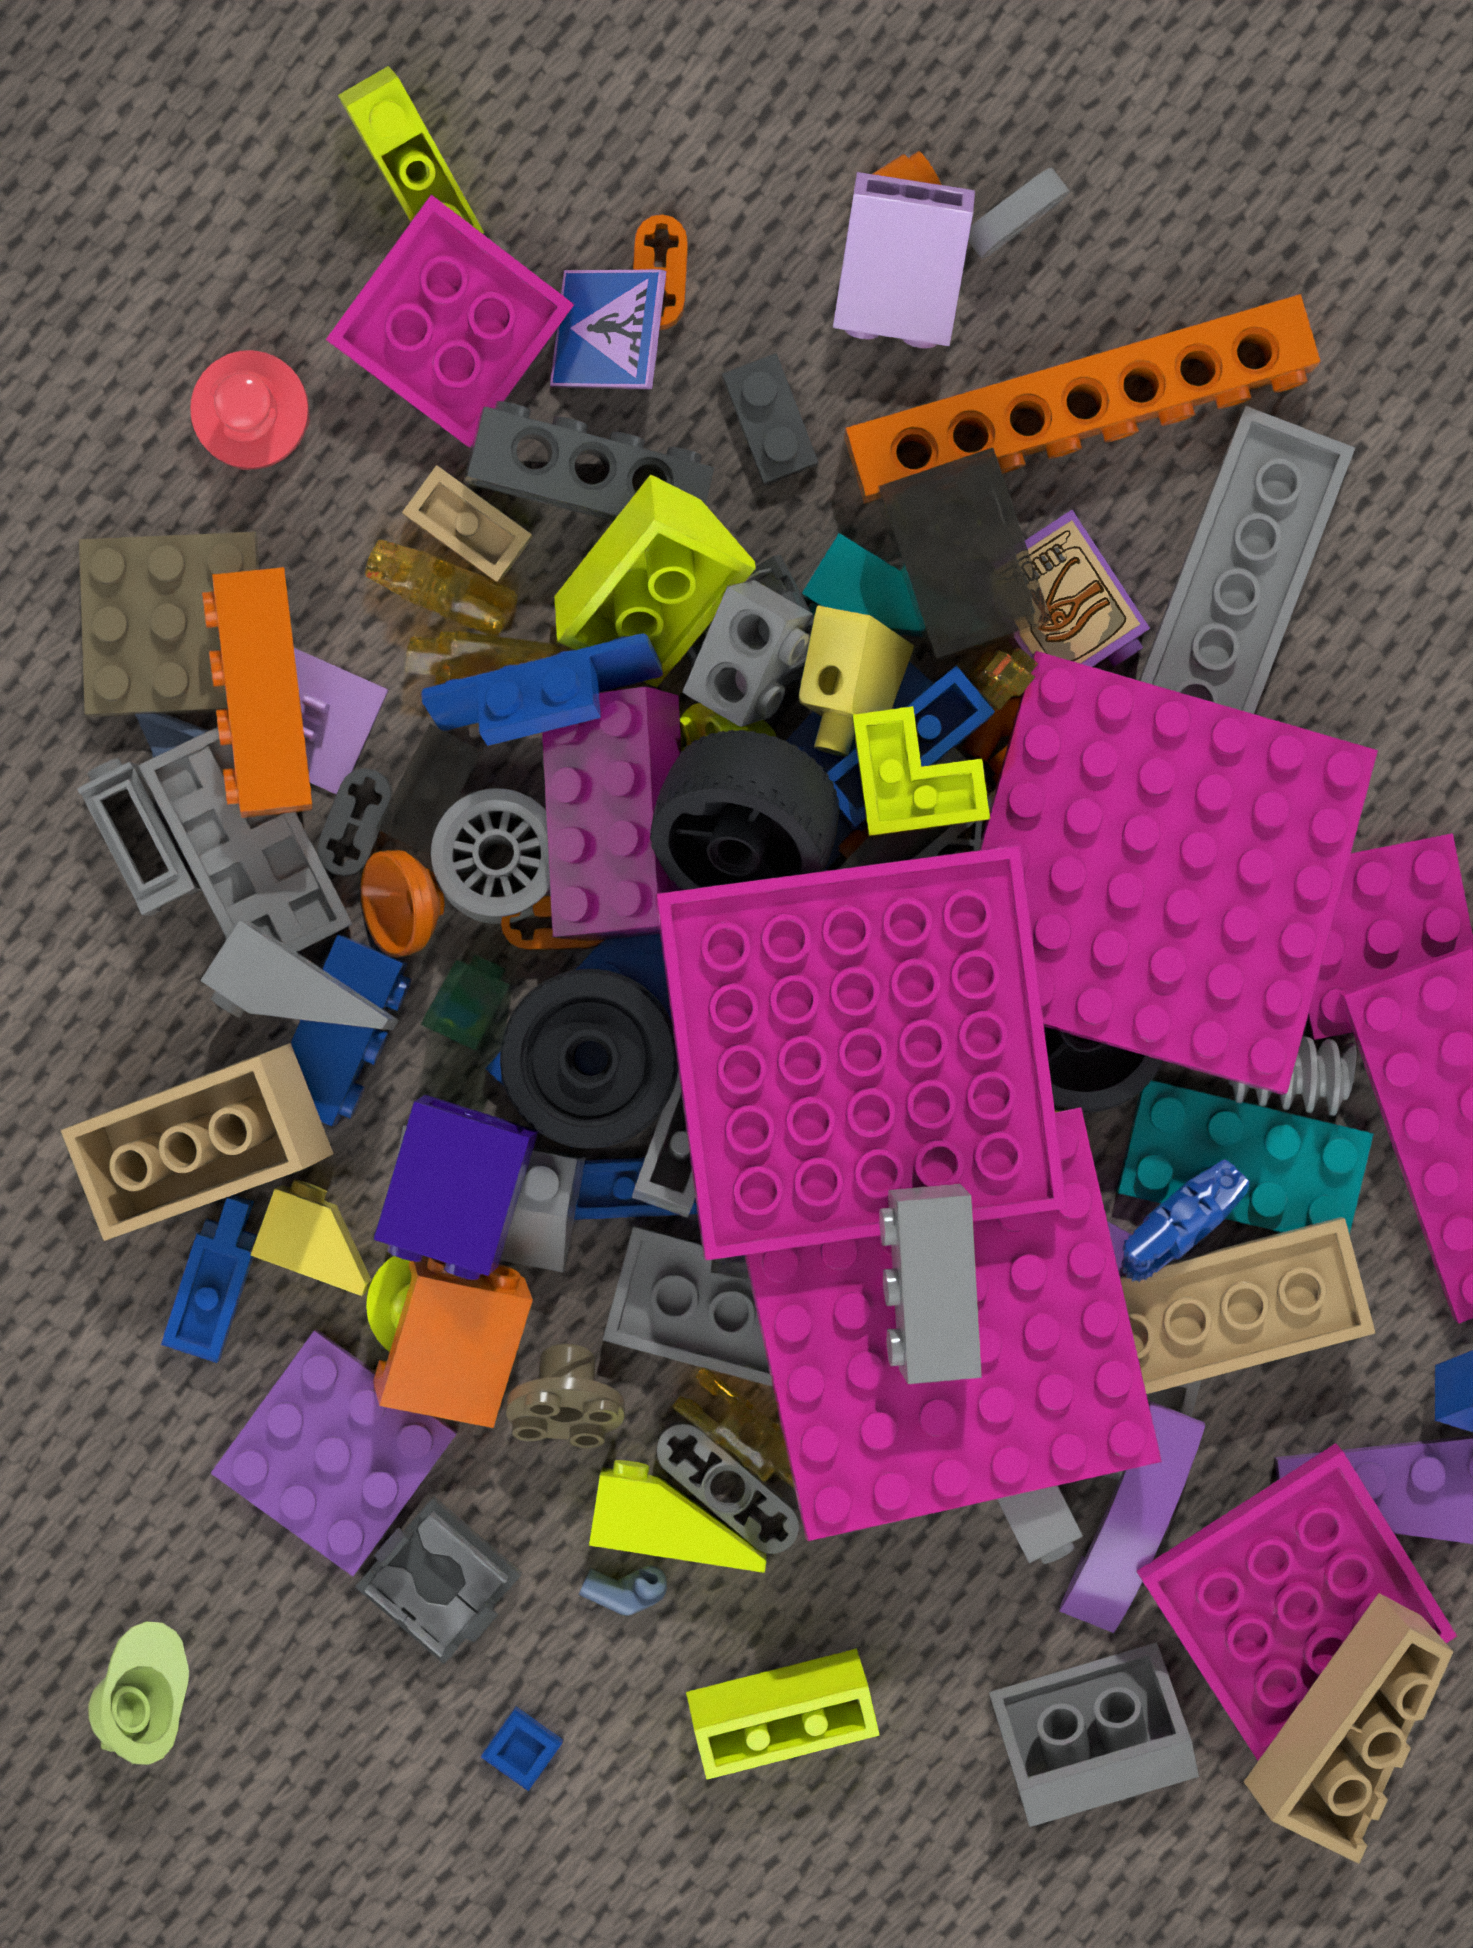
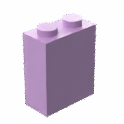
[833,172,975,348]

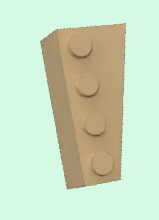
[1244,1593,1453,1864]

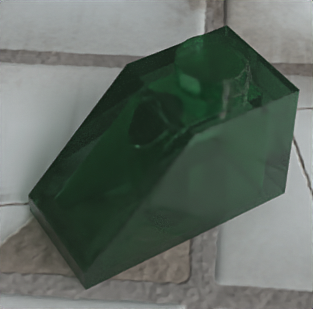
[421,954,513,1050]

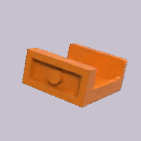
[373,1256,533,1428]

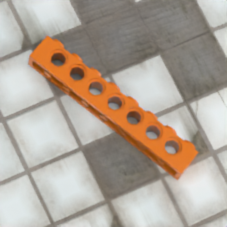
[844,294,1321,509]

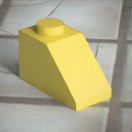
[251,1180,371,1296]

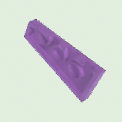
[1274,1435,1473,1544]

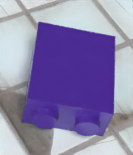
[373,1095,538,1280]

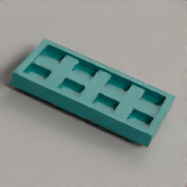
[1116,1081,1374,1235]

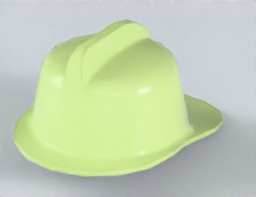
[88,1621,189,1765]

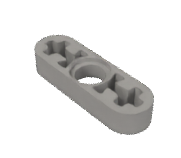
[657,1421,799,1554]

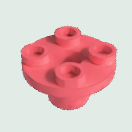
[190,350,310,470]

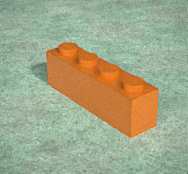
[202,567,312,818]

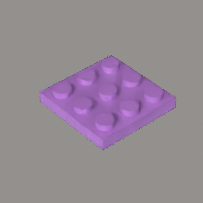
[211,1329,458,1576]

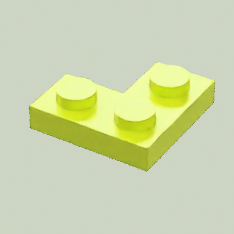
[852,706,990,836]

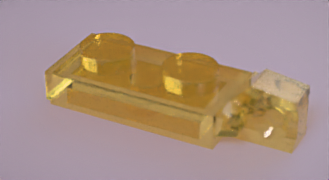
[405,631,571,685]
[966,648,1038,710]

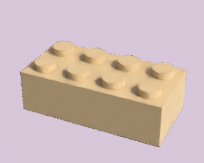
[61,1043,334,1241]

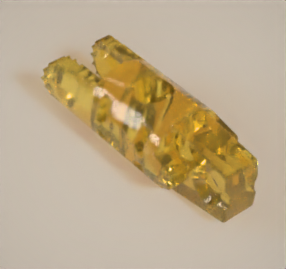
[365,539,518,637]
[672,1367,795,1488]

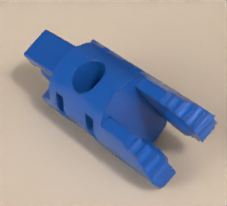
[1122,1159,1249,1282]

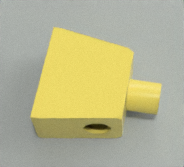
[799,606,914,757]

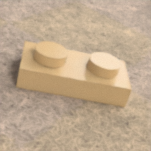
[402,465,533,584]

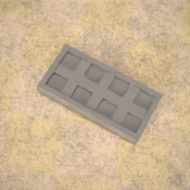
[138,727,352,952]

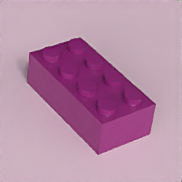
[542,687,683,941]

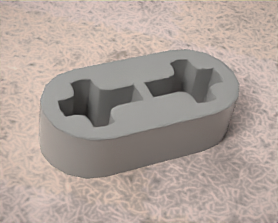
[968,167,1070,259]

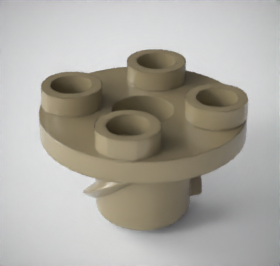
[506,1343,625,1448]

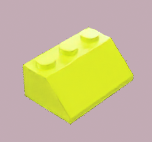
[554,475,756,688]

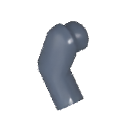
[578,1565,667,1616]

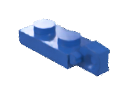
[161,1195,257,1363]

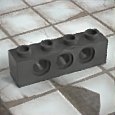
[463,401,715,522]

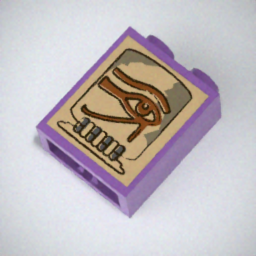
[969,510,1150,670]

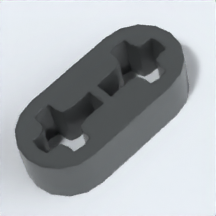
[317,768,394,876]

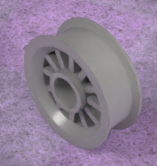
[431,788,551,924]

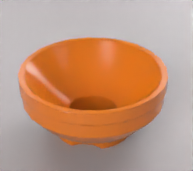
[361,850,445,958]

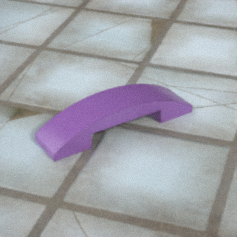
[1059,1401,1205,1633]

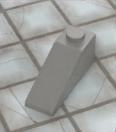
[200,920,399,1030]

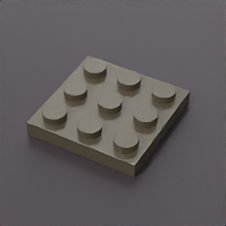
[79,532,259,717]

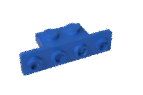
[421,634,663,746]

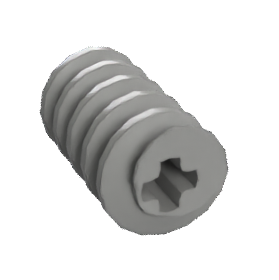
[1228,1036,1357,1116]

